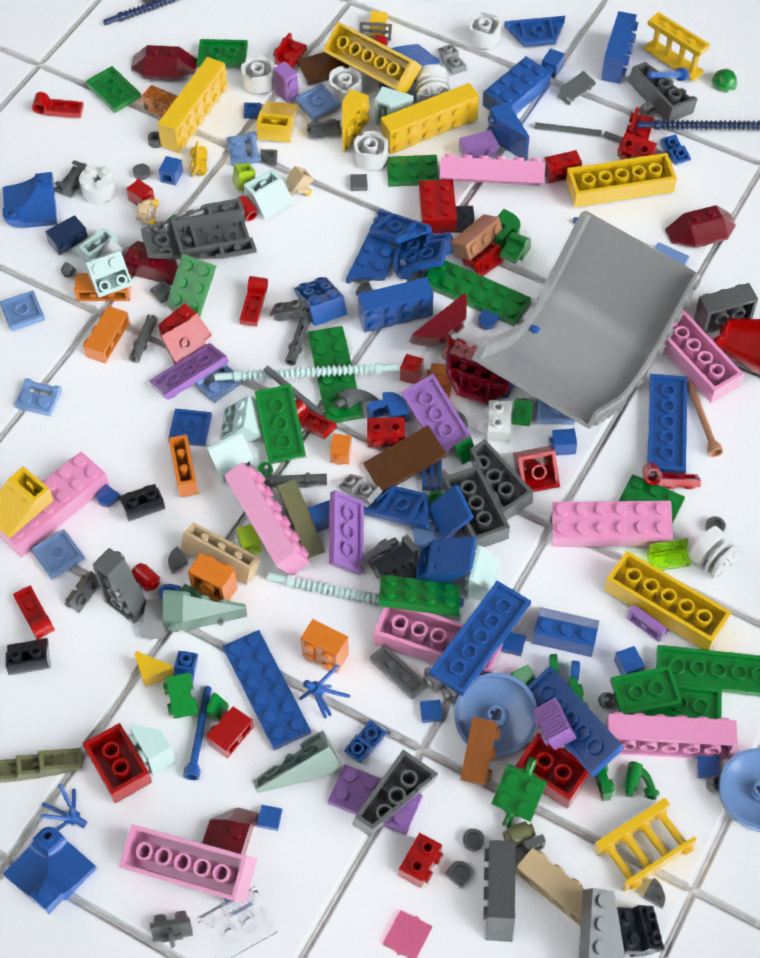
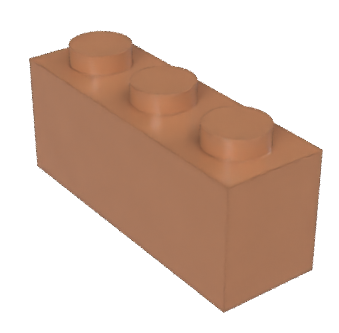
[450,214,503,260]

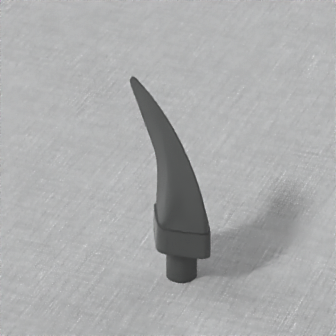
[334,388,379,409]
[360,537,398,567]

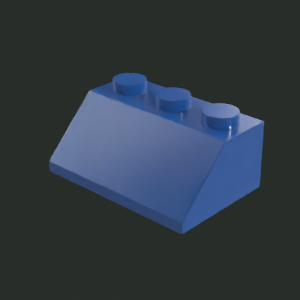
[532,607,600,657]

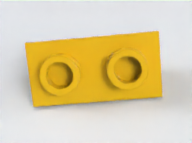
[189,141,207,177]

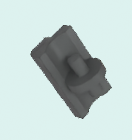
[150,910,193,948]

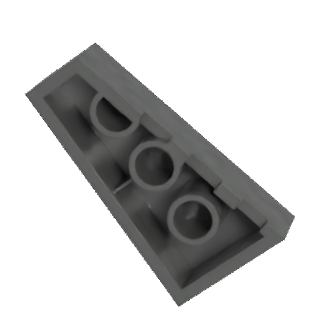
[628,62,698,122]
[92,548,146,624]
[483,840,516,942]

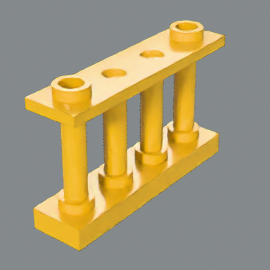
[643,12,710,82]
[593,797,697,892]

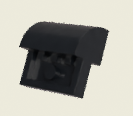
[119,484,166,522]
[368,544,417,581]
[5,638,51,676]
[617,905,665,958]

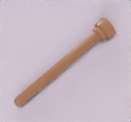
[687,381,724,457]

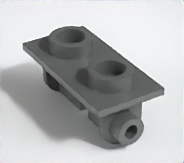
[307,118,342,139]
[269,299,309,321]
[64,571,99,614]

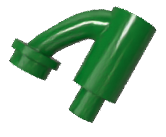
[623,761,660,800]

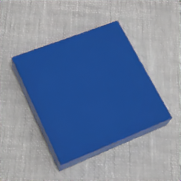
[168,408,212,447]
[429,485,474,539]

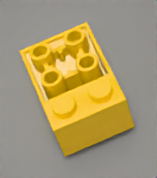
[342,89,370,152]
[256,101,299,143]
[0,466,54,539]

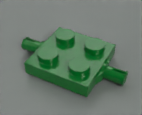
[491,757,548,827]

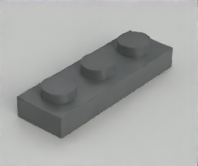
[370,644,427,701]

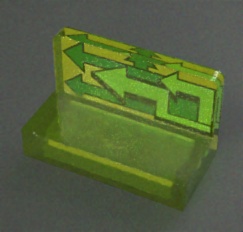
[646,538,691,571]

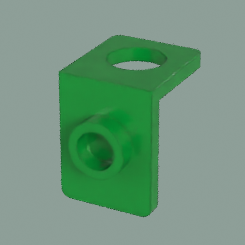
[512,397,533,426]

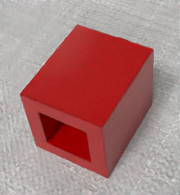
[126,179,155,206]
[400,354,423,384]

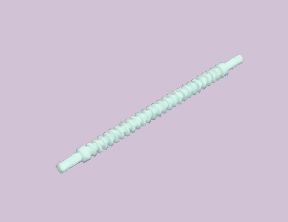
[215,362,400,382]
[267,572,462,622]

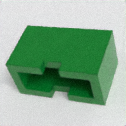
[163,673,199,719]

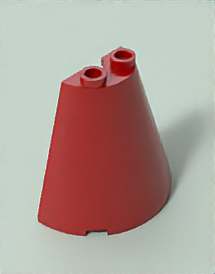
[713,318,760,375]

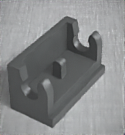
[557,71,596,105]
[55,160,87,198]

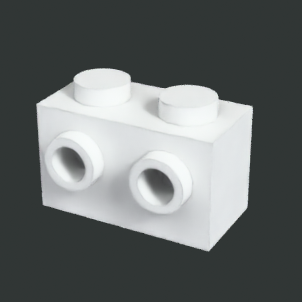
[483,400,512,443]

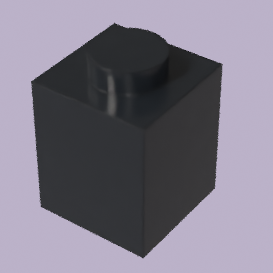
[456,205,475,233]

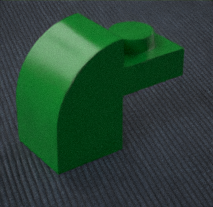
[496,208,521,250]
[500,231,531,264]

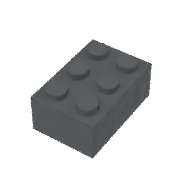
[694,283,759,334]

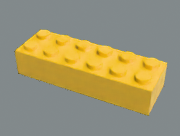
[322,21,422,94]
[157,57,228,153]
[381,83,479,155]
[566,153,677,208]
[603,551,732,650]

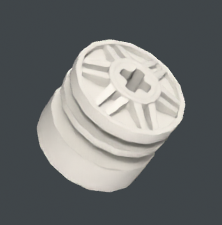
[414,64,450,103]
[689,526,742,579]

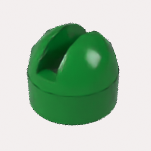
[258,462,273,477]

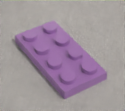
[149,342,229,401]
[401,374,472,453]
[329,490,364,575]
[328,764,423,836]

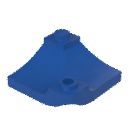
[2,172,57,228]
[394,232,453,280]
[3,827,97,915]

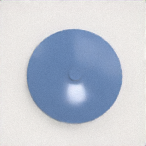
[454,673,537,757]
[718,748,760,832]

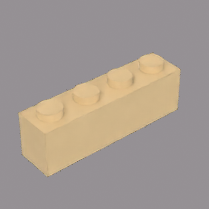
[180,522,260,585]
[516,847,584,927]

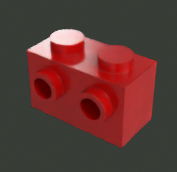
[617,132,657,160]
[544,150,582,183]
[367,417,405,448]
[398,832,444,888]

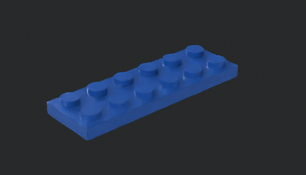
[647,373,688,473]
[429,580,531,697]
[222,630,311,751]
[527,666,625,777]

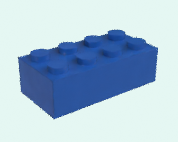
[601,11,639,84]
[482,56,551,115]
[358,277,434,332]

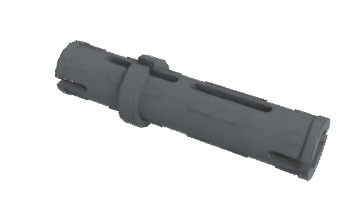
[128,314,158,363]
[285,317,311,366]
[269,472,328,488]

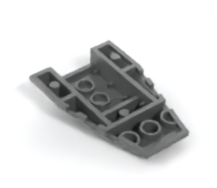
[141,198,257,260]

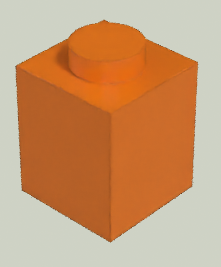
[330,434,352,465]

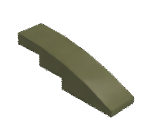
[277,479,325,558]
[0,748,83,783]

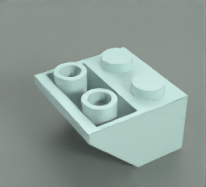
[375,86,413,125]
[244,169,293,219]
[72,227,119,262]
[84,250,133,297]
[220,395,262,443]
[207,431,254,485]
[465,545,500,601]
[128,724,176,775]

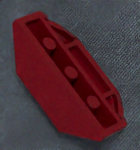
[131,45,197,79]
[665,205,736,248]
[122,241,178,286]
[409,293,467,347]
[446,353,510,406]
[202,807,258,855]

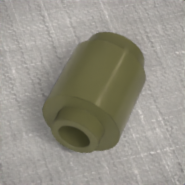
[502,821,536,848]

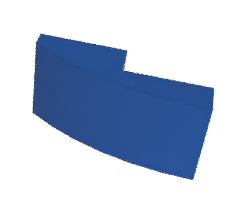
[659,134,691,165]
[173,650,199,693]
[344,720,387,764]

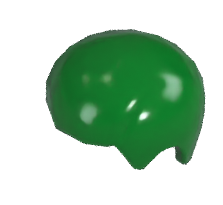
[712,68,738,93]

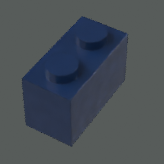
[45,215,88,255]

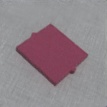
[382,909,433,958]

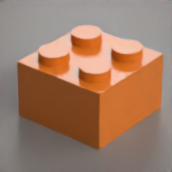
[188,553,238,601]
[300,619,349,673]

